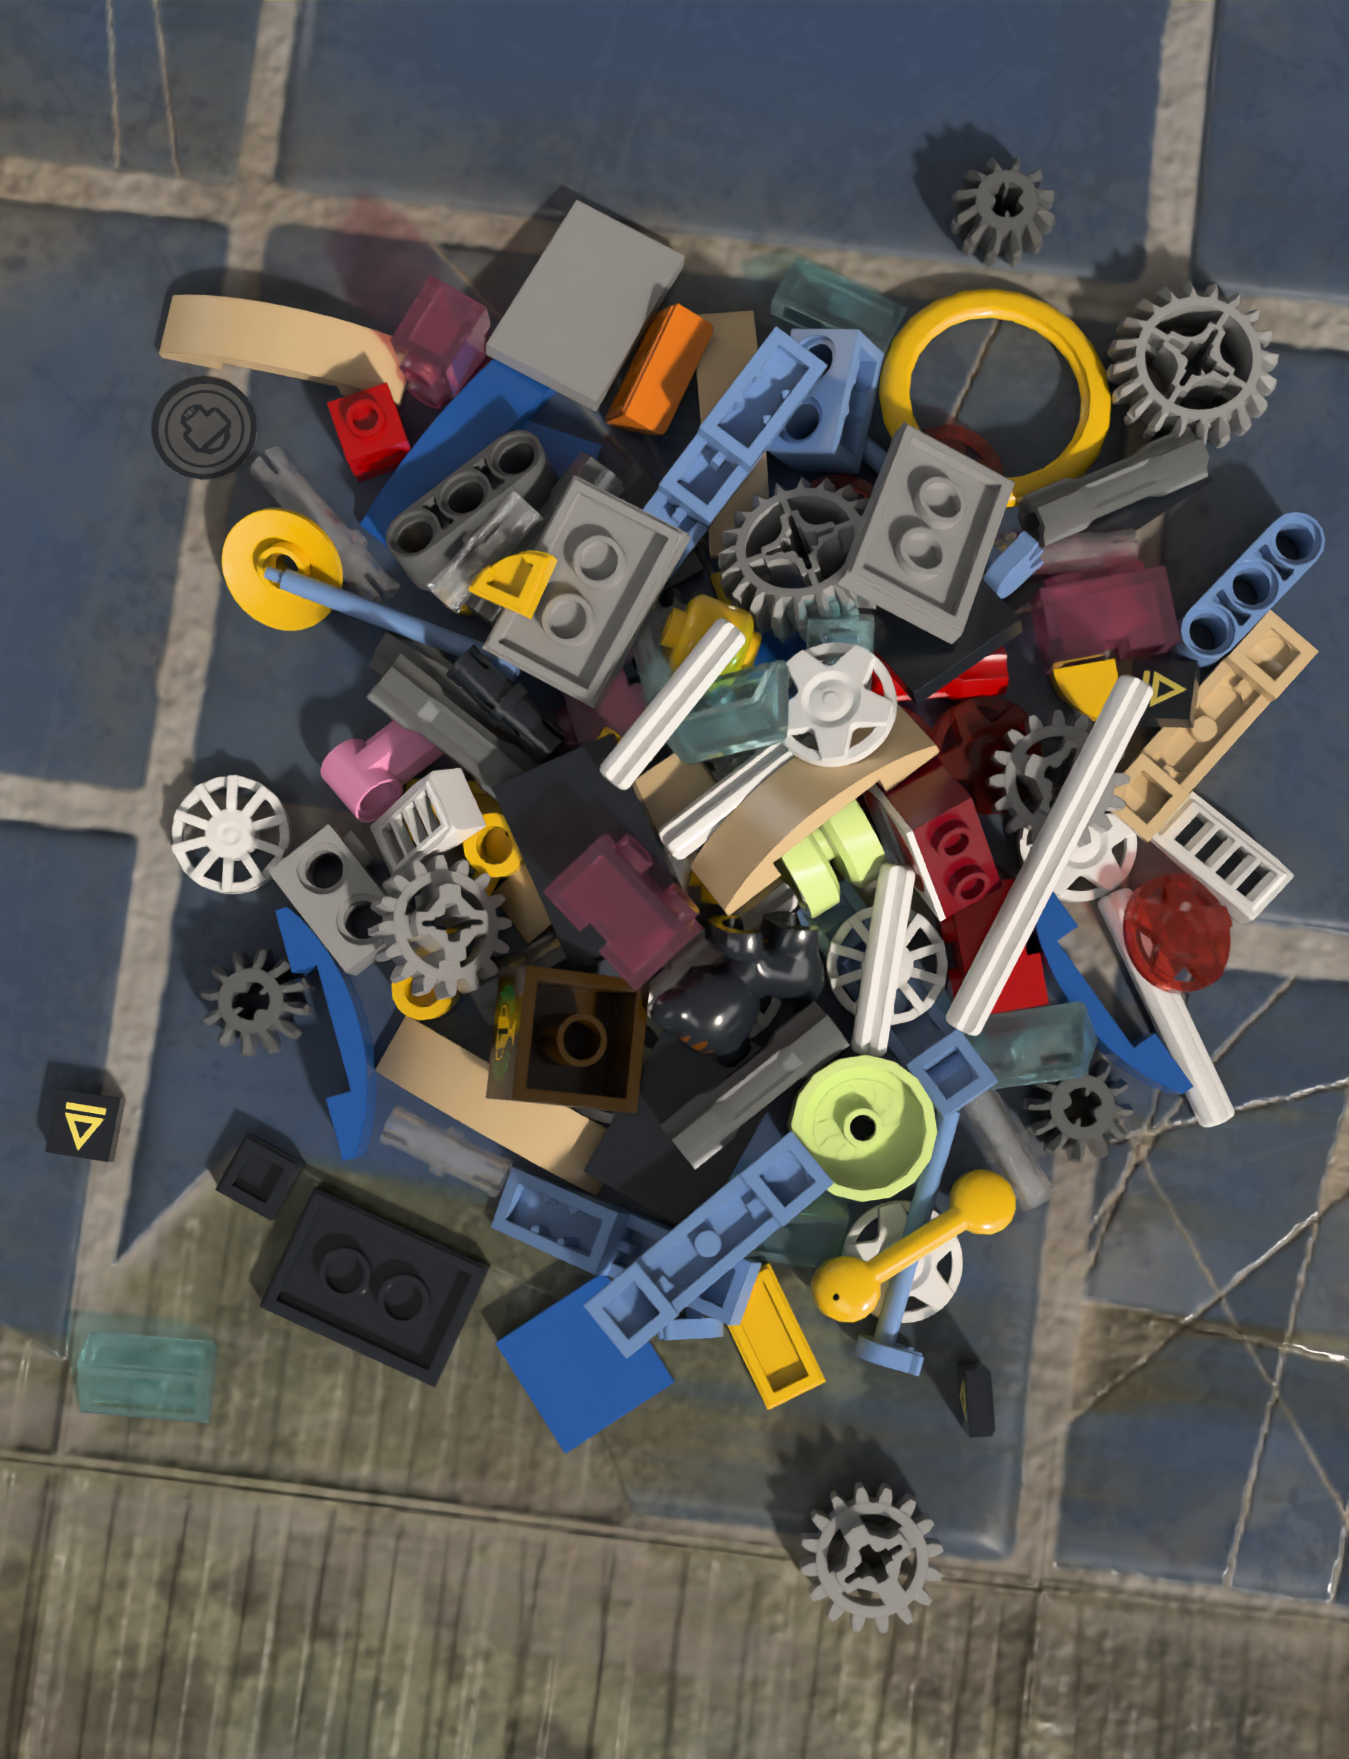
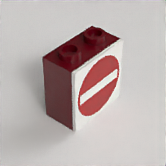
[862,755,1003,922]

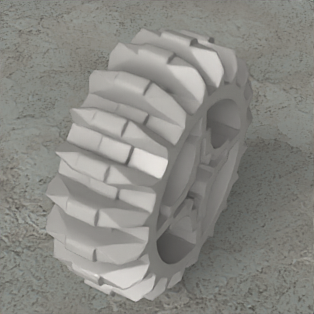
[1106,280,1279,449]
[718,477,876,645]

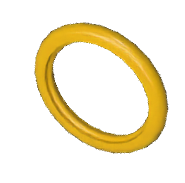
[879,288,1111,507]

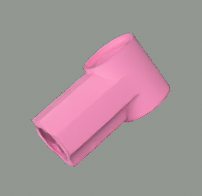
[320,721,444,823]

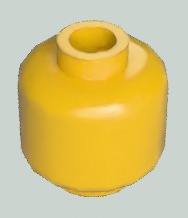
[660,595,762,690]

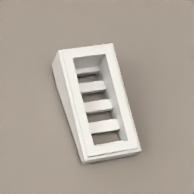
[370,768,487,877]
[1150,791,1294,924]

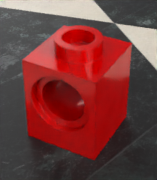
[327,382,412,483]

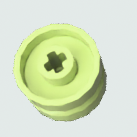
[773,799,888,919]
[787,1055,937,1202]

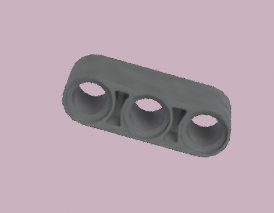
[386,430,560,591]

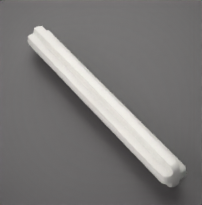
[946,675,1153,1036]

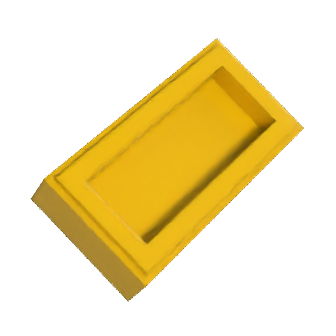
[727,1261,826,1410]

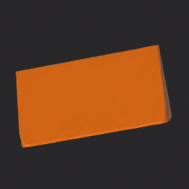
[605,303,714,436]

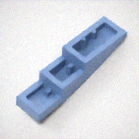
[642,326,827,582]
[491,1167,762,1325]

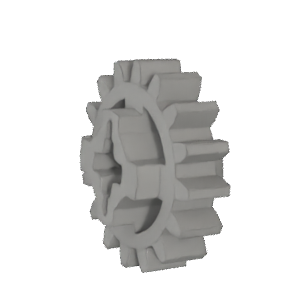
[985,710,1130,848]
[368,855,512,1000]
[799,1482,943,1633]

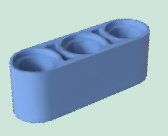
[1167,512,1325,670]

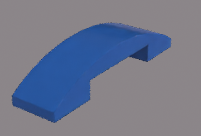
[360,359,557,550]
[1028,891,1194,1094]
[275,907,377,1161]

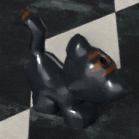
[650,911,844,1067]

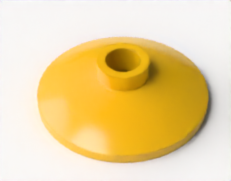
[222,508,343,631]

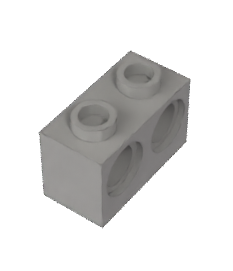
[268,824,414,976]

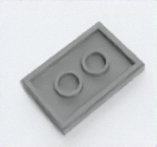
[486,200,685,412]
[837,422,1015,644]
[482,475,691,711]

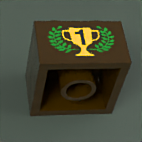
[486,965,650,1113]

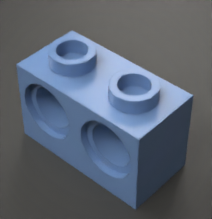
[767,329,885,474]

